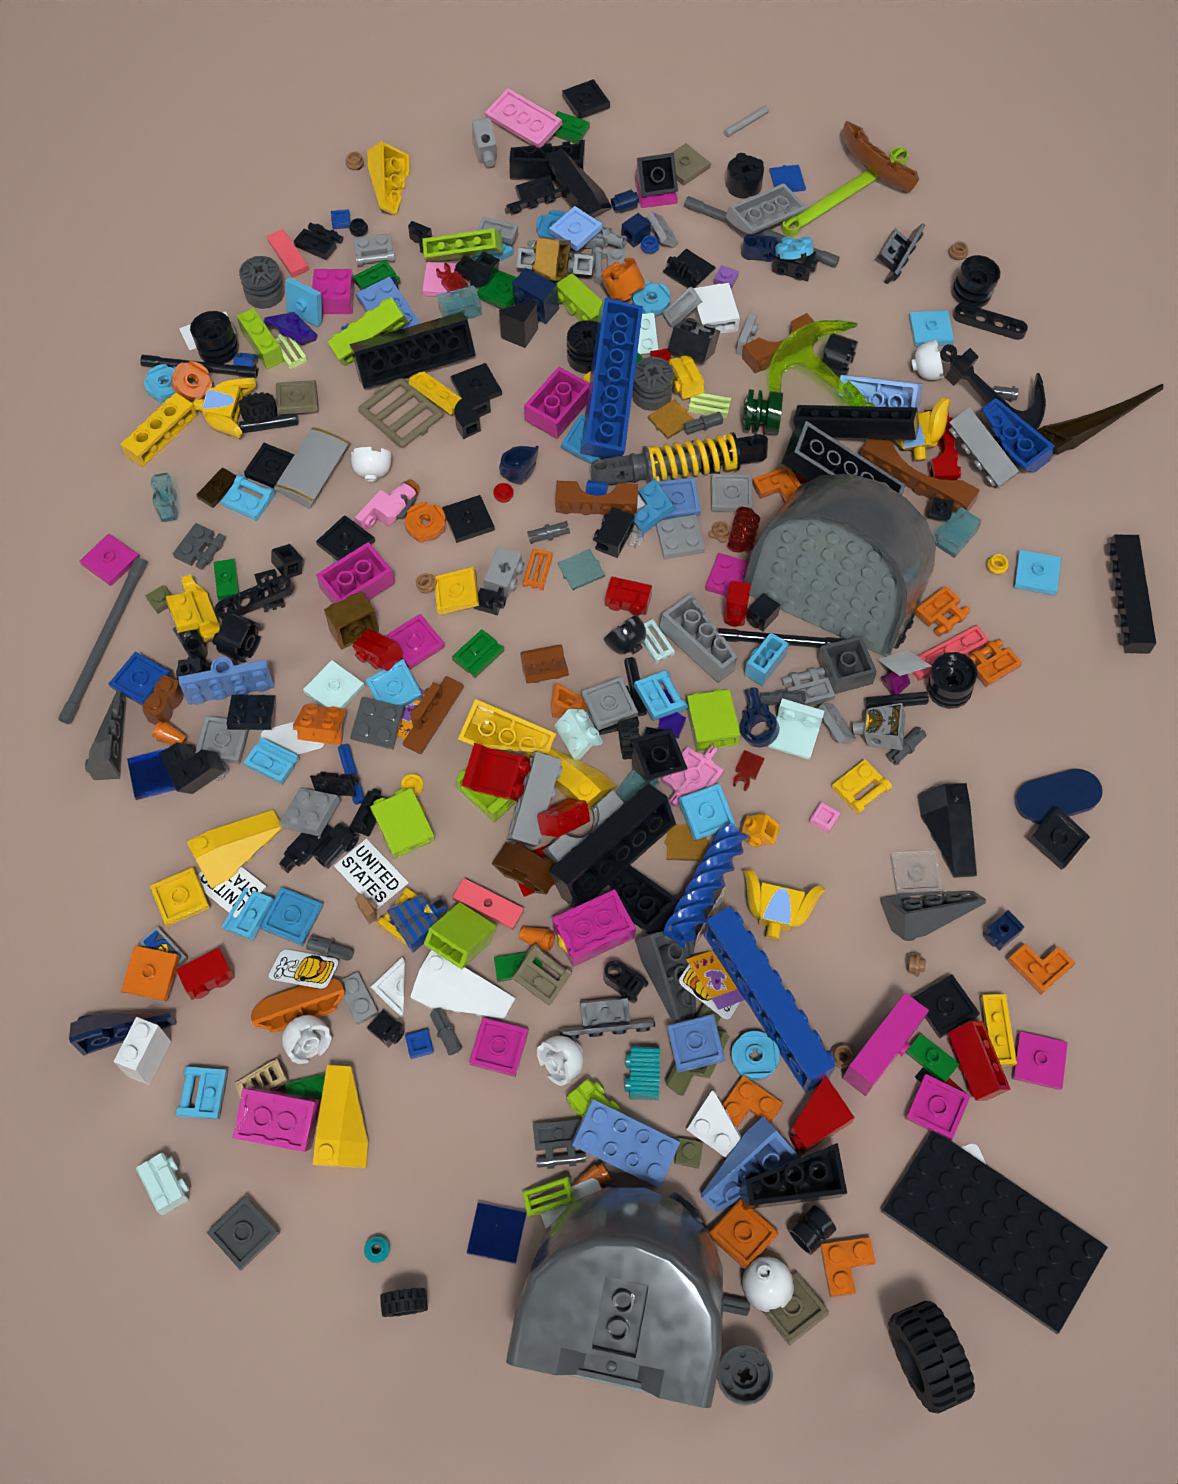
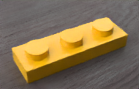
[409,371,462,415]
[981,994,1017,1067]

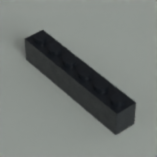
[793,405,919,440]
[1107,534,1156,654]

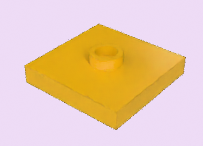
[434,567,479,615]
[149,867,210,927]

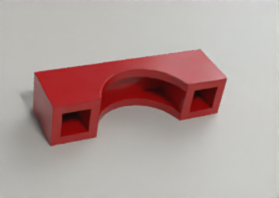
[924,410,961,481]

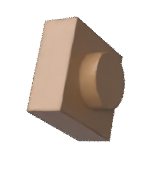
[355,894,377,924]

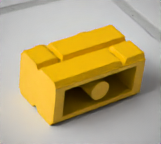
[669,355,704,399]

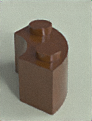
[491,842,555,895]

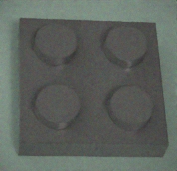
[350,697,405,750]
[207,1196,279,1271]

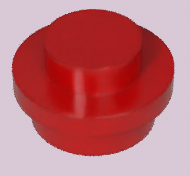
[493,483,514,503]

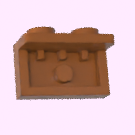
[520,644,569,684]

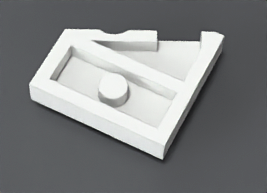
[687,1090,742,1158]

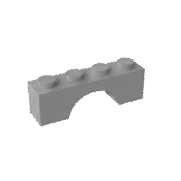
[517,247,596,275]
[542,790,624,864]

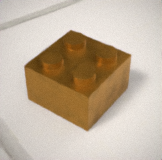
[532,237,571,281]
[324,591,379,650]

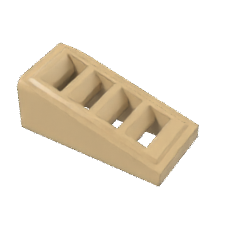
[234,1059,288,1099]

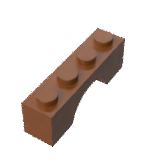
[742,313,821,373]
[555,480,638,515]

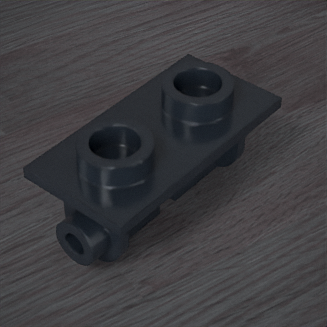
[310,771,359,797]
[349,788,388,837]

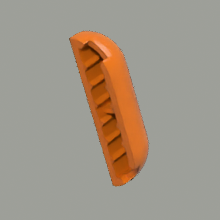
[251,978,344,1033]

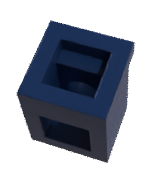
[983,910,1024,951]

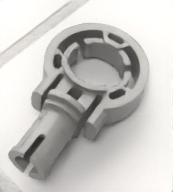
[583,218,627,248]

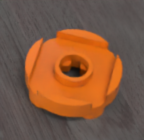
[171,361,212,402]
[404,502,446,543]

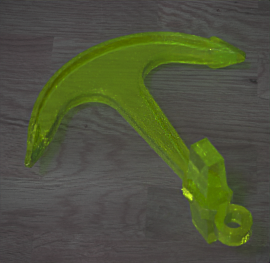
[769,320,875,407]

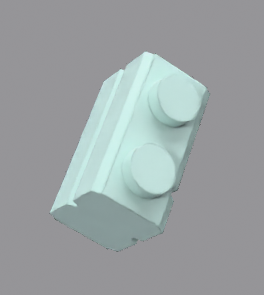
[136,1153,189,1215]

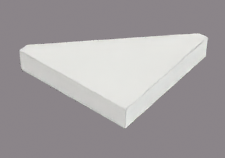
[371,957,405,1018]

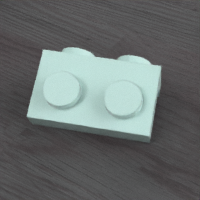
[554,709,603,760]

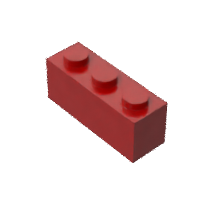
[948,1021,1011,1101]

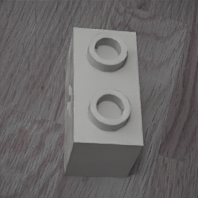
[484,547,524,598]

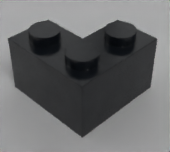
[160,742,226,794]

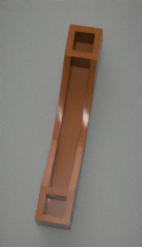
[860,439,980,518]

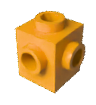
[741,813,780,848]

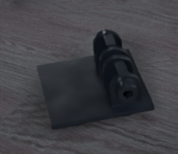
[663,248,716,288]

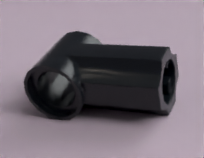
[173,627,208,660]
[313,823,359,869]

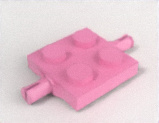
[662,745,724,807]

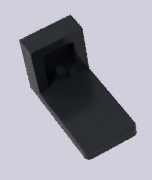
[772,251,818,282]

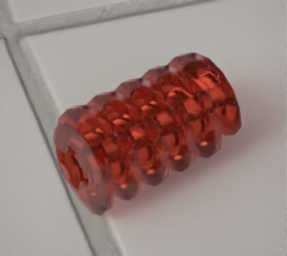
[727,506,761,553]

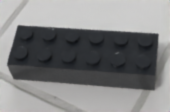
[350,312,476,389]
[782,421,905,495]
[549,783,676,908]

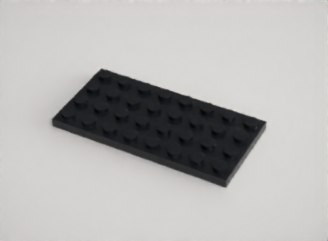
[881,1131,1108,1334]

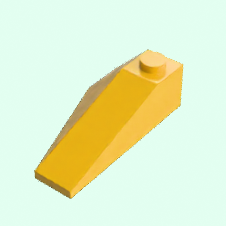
[367,141,410,215]
[525,747,617,812]
[186,810,283,889]
[313,1065,369,1168]

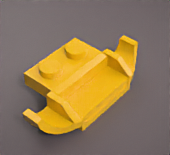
[166,575,220,643]

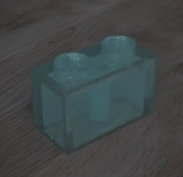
[437,285,482,319]
[935,507,982,558]

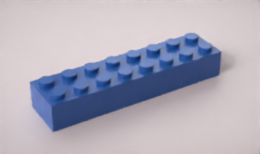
[580,298,643,458]
[703,906,836,1093]

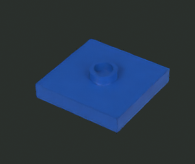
[108,651,171,706]

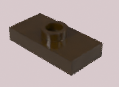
[196,467,237,508]

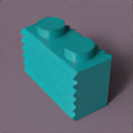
[625,1047,660,1101]

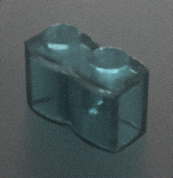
[151,473,179,522]

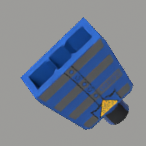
[387,896,447,953]

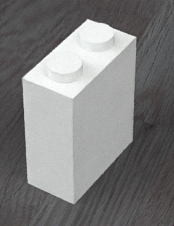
[693,283,740,334]
[113,1017,171,1086]

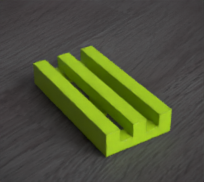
[522,1177,576,1217]

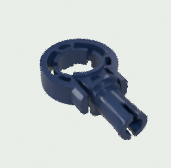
[741,687,780,748]

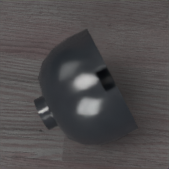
[604,614,647,655]

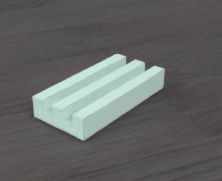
[642,619,675,664]

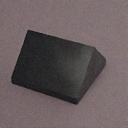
[636,153,678,197]
[499,300,538,348]
[630,728,688,782]

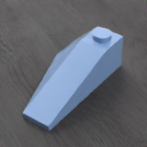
[838,375,923,409]

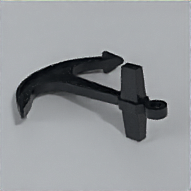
[940,344,1046,451]

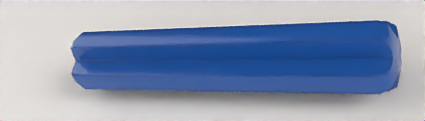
[338,744,364,805]

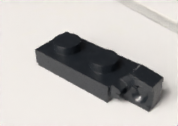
[279,824,333,873]

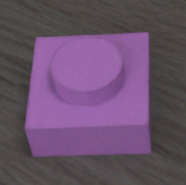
[714,265,739,289]

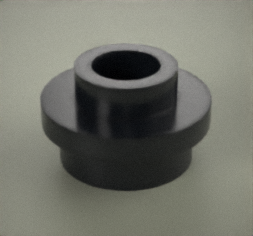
[349,218,368,236]

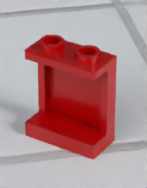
[461,743,530,802]

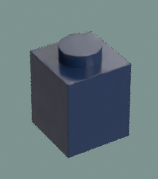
[621,213,651,247]

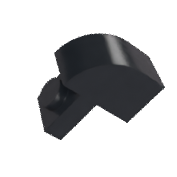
[454,252,500,287]
[454,395,491,439]

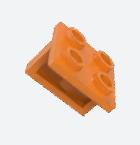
[293,704,346,745]

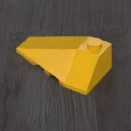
[458,699,556,754]

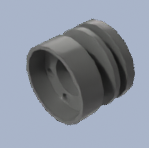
[239,256,285,309]
[632,357,674,411]
[717,1345,773,1406]

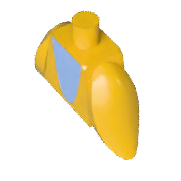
[193,378,256,439]
[894,398,951,461]
[743,869,827,941]

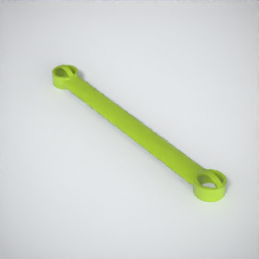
[782,147,909,237]

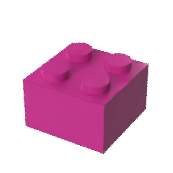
[312,269,355,314]

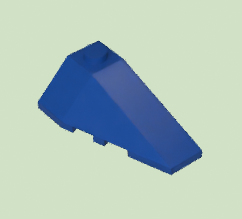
[981,398,1055,472]

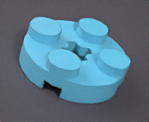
[775,236,814,259]
[633,281,670,316]
[144,364,177,403]
[731,1031,780,1080]

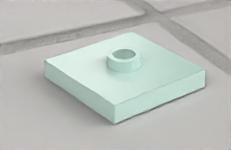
[303,660,365,709]

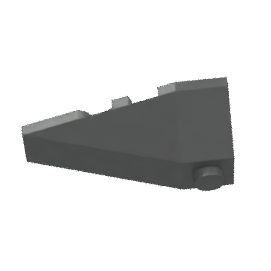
[85,691,126,780]
[881,891,986,941]
[635,931,696,1024]

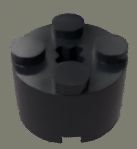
[726,153,764,199]
[819,333,858,377]
[212,614,261,663]

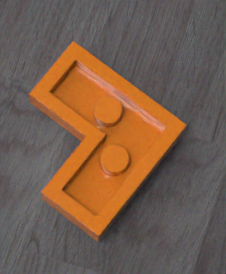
[752,466,801,502]
[1007,943,1076,995]
[723,1075,784,1128]
[820,1237,876,1298]

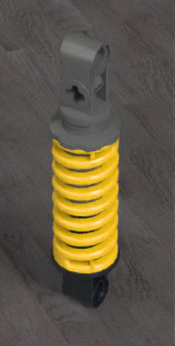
[591,432,768,485]

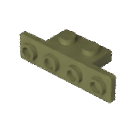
[666,1004,730,1096]

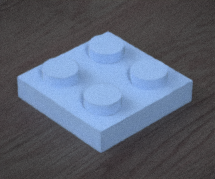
[549,206,603,251]

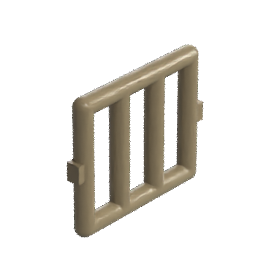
[358,377,444,448]

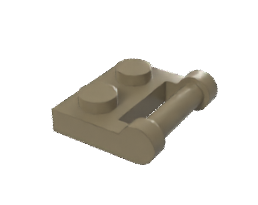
[511,943,572,1005]

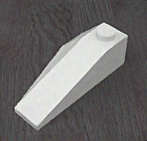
[410,950,515,1020]

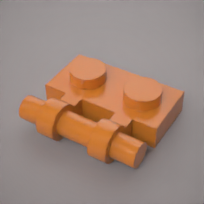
[915,586,970,636]
[968,639,1022,687]

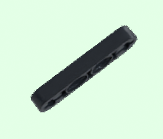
[953,303,1028,340]
[215,575,294,620]

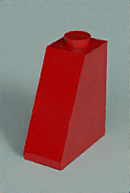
[790,1076,855,1154]

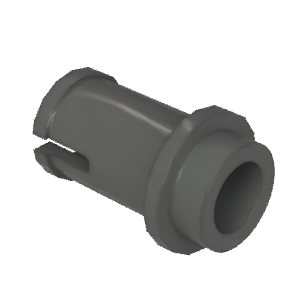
[993,385,1018,402]

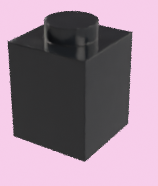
[746,593,781,632]

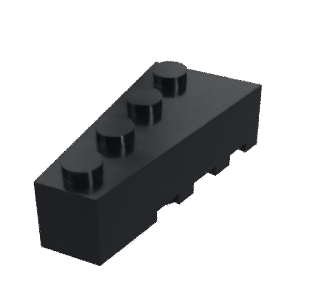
[509,140,585,181]
[740,1143,847,1210]

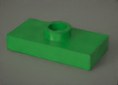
[214,559,239,601]
[494,953,543,982]
[905,1033,959,1083]

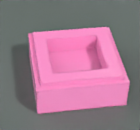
[809,802,841,833]

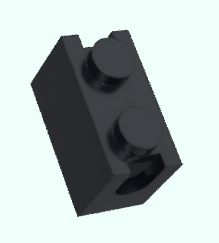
[593,507,635,558]

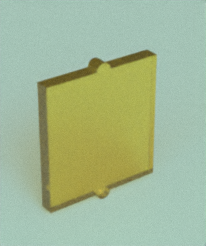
[648,399,694,439]
[664,824,709,861]

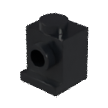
[271,544,303,578]

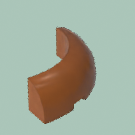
[842,121,919,193]

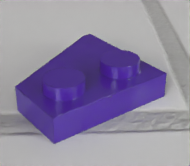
[264,312,317,344]

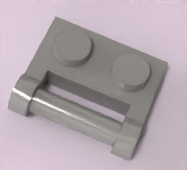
[353,233,395,267]
[592,247,626,284]

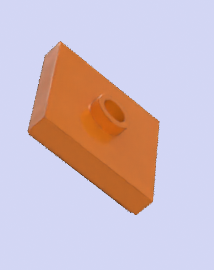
[121,946,180,1002]
[709,1199,779,1270]

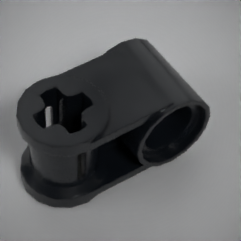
[603,961,649,1003]

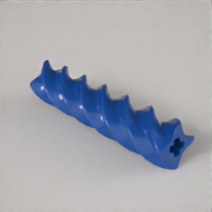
[663,823,750,948]

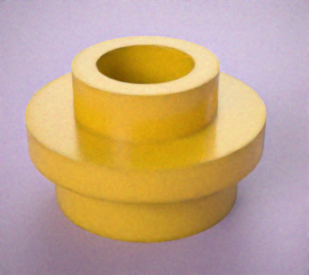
[987,554,1009,574]

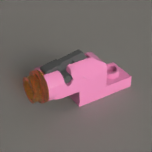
[355,479,420,530]

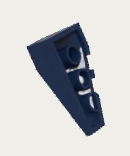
[69,1013,176,1056]

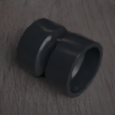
[788,1205,837,1255]

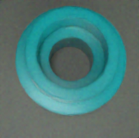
[364,1237,390,1263]

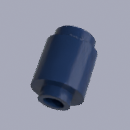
[611,189,639,213]

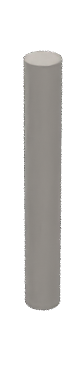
[724,106,769,137]

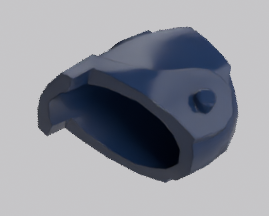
[499,446,539,485]

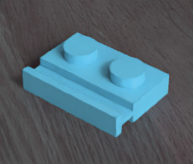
[243,737,299,785]
[222,888,274,941]

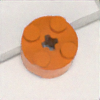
[601,258,646,301]

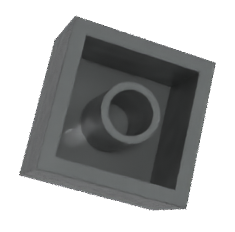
[818,635,877,694]

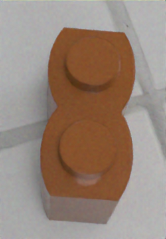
[142,675,184,725]

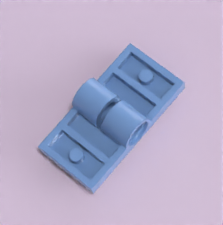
[356,276,421,330]
[178,657,275,705]
[571,1099,680,1188]

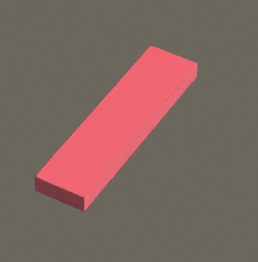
[912,625,990,681]

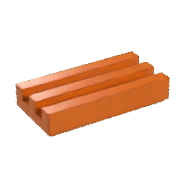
[523,549,553,591]

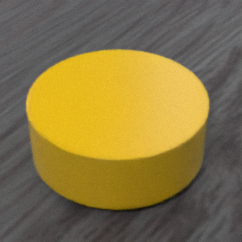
[401,774,424,796]

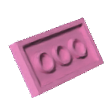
[485,88,562,148]

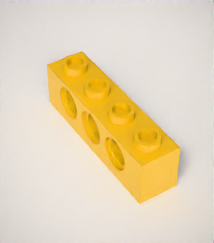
[120,392,197,468]

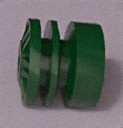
[742,389,783,435]

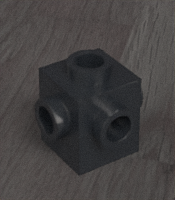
[176,656,211,681]

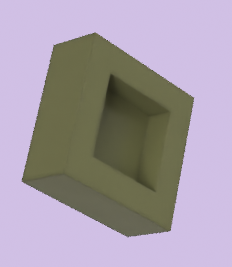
[145,585,171,614]
[675,1138,703,1169]

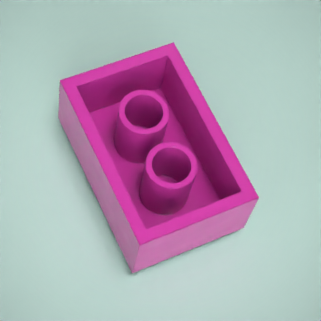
[524,366,589,438]
[316,542,395,604]

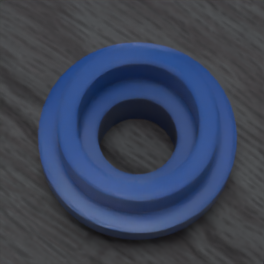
[641,235,659,253]

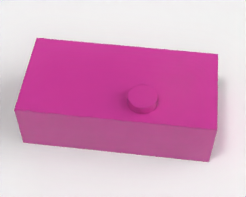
[842,993,929,1096]

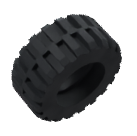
[888,1300,975,1414]

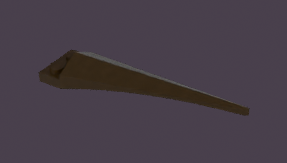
[1036,384,1164,455]

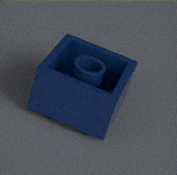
[512,267,559,324]

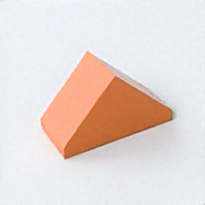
[552,683,587,718]

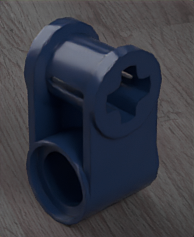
[741,234,778,262]

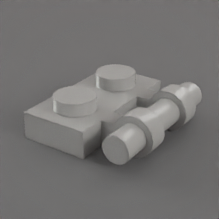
[781,667,835,706]

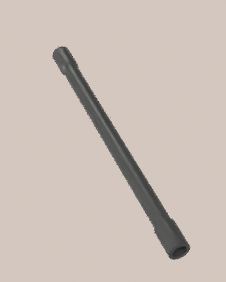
[684,196,840,268]
[58,557,147,724]

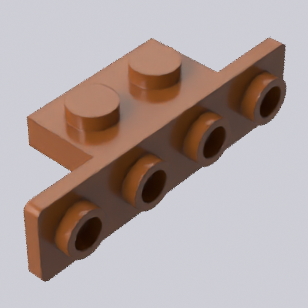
[403,676,464,754]

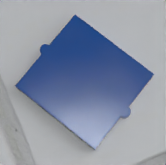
[769,164,806,192]

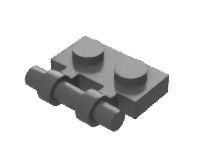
[173,523,225,570]
[533,1119,586,1169]

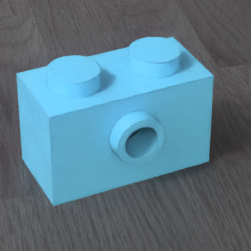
[745,633,789,686]

